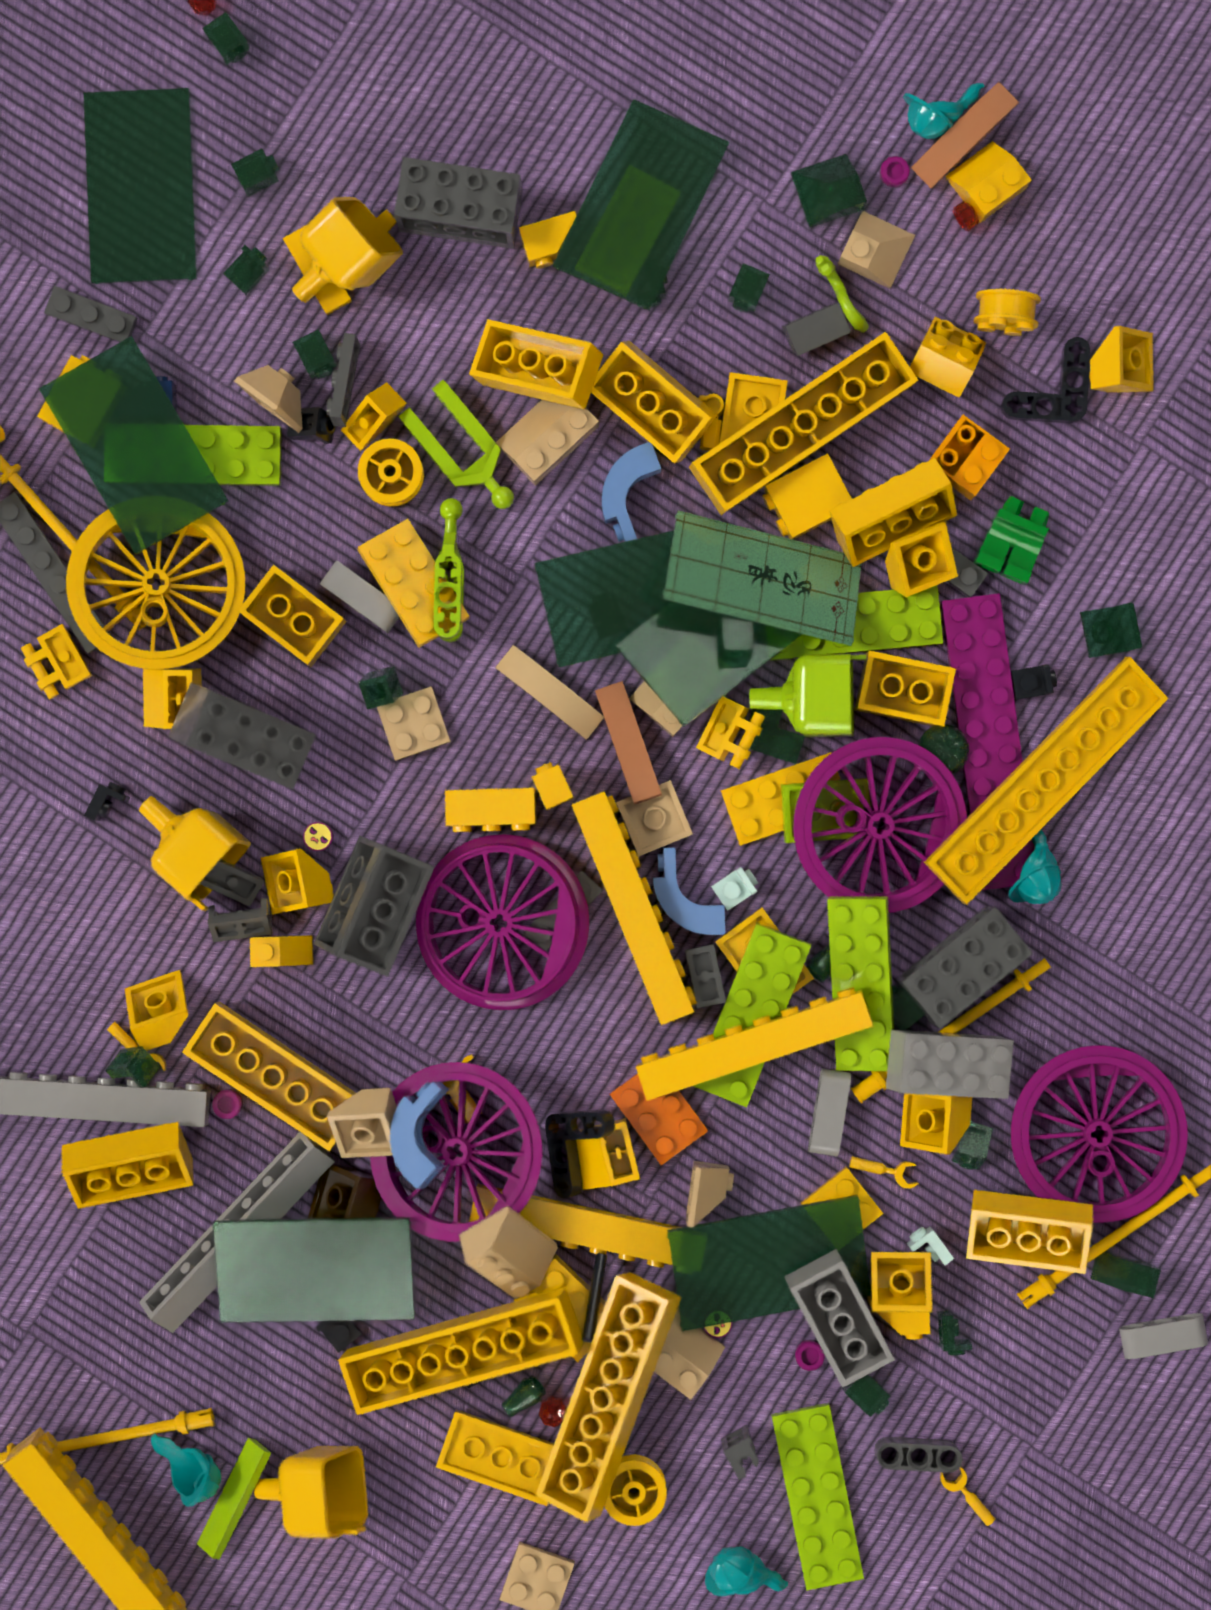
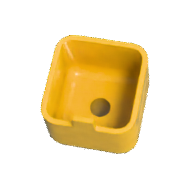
[292,197,403,303]
[138,796,251,911]
[254,1446,368,1538]

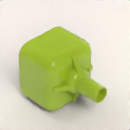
[749,654,867,737]

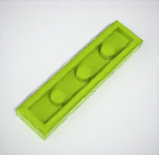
[197,1438,271,1560]

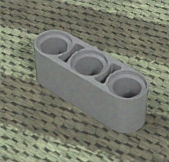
[320,560,399,633]
[808,1068,851,1157]
[1119,1313,1208,1359]

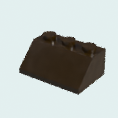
[300,1163,382,1266]

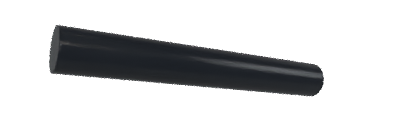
[582,1253,607,1342]

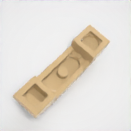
[495,645,604,740]

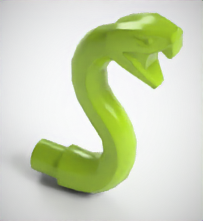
[815,255,869,332]

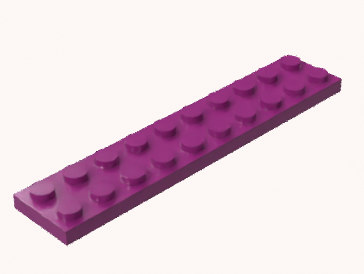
[941,593,1034,891]

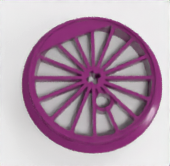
[793,737,967,913]
[416,834,589,1010]
[1011,1045,1188,1223]
[370,1062,542,1242]

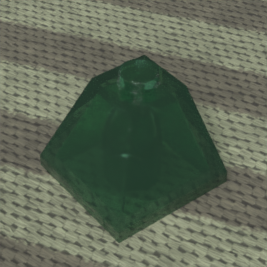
[790,154,867,228]

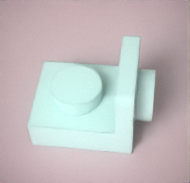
[711,867,758,911]
[907,1226,954,1265]

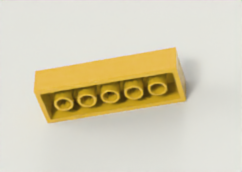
[182,1001,356,1151]

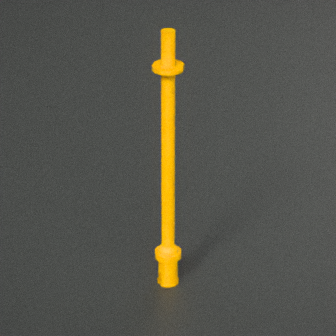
[0,454,152,631]
[850,958,1051,1104]
[1017,1164,1211,1310]
[0,1407,215,1465]

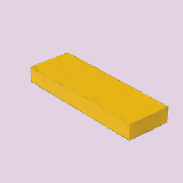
[283,225,352,316]

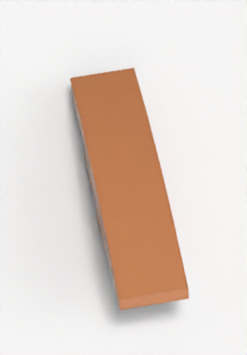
[911,81,1020,189]
[595,681,662,805]

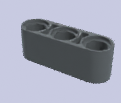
[874,1437,963,1473]

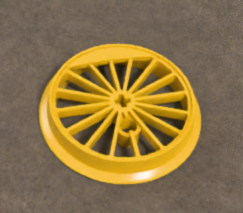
[66,496,245,669]

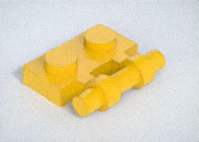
[20,624,93,700]
[696,695,765,769]

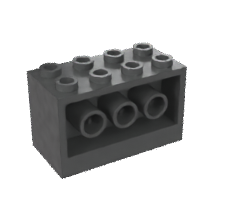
[394,157,523,249]
[168,683,316,789]
[314,836,434,977]
[895,906,1033,1029]

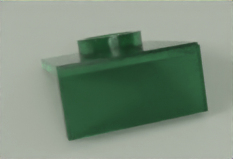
[1080,602,1142,658]

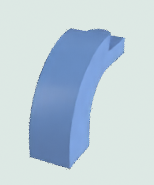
[602,442,661,547]
[652,848,725,935]
[390,1081,449,1189]

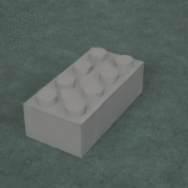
[886,1029,1014,1099]
[784,1249,895,1388]

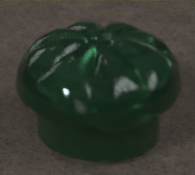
[918,724,970,775]

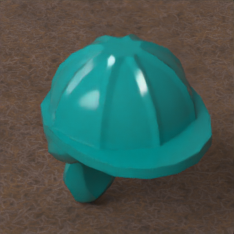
[903,83,985,139]
[1009,830,1062,904]
[151,1434,221,1507]
[705,1546,788,1596]

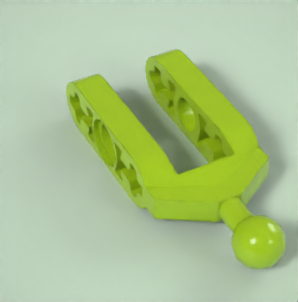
[398,379,514,509]
[433,498,465,643]

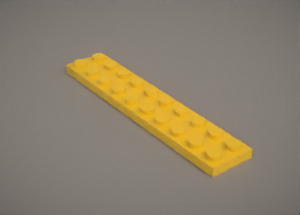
[924,656,1169,905]

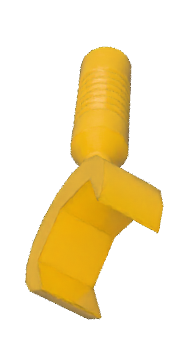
[107,1022,167,1079]
[849,1156,919,1189]
[939,1466,996,1526]

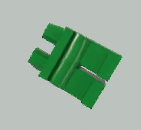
[973,496,1049,585]

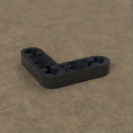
[1000,337,1090,423]
[545,1110,615,1199]

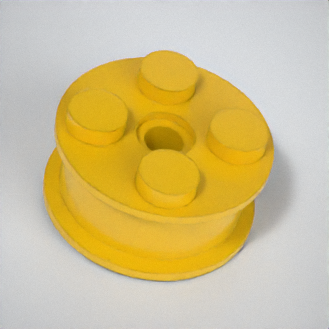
[973,289,1041,336]
[358,439,424,507]
[604,1454,667,1526]

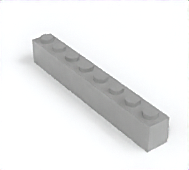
[0,1072,211,1127]
[139,1132,335,1333]

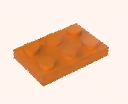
[609,1073,708,1165]

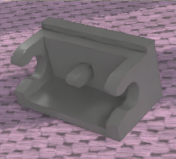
[781,302,851,356]
[208,898,272,942]
[685,944,726,1008]
[721,1425,758,1480]

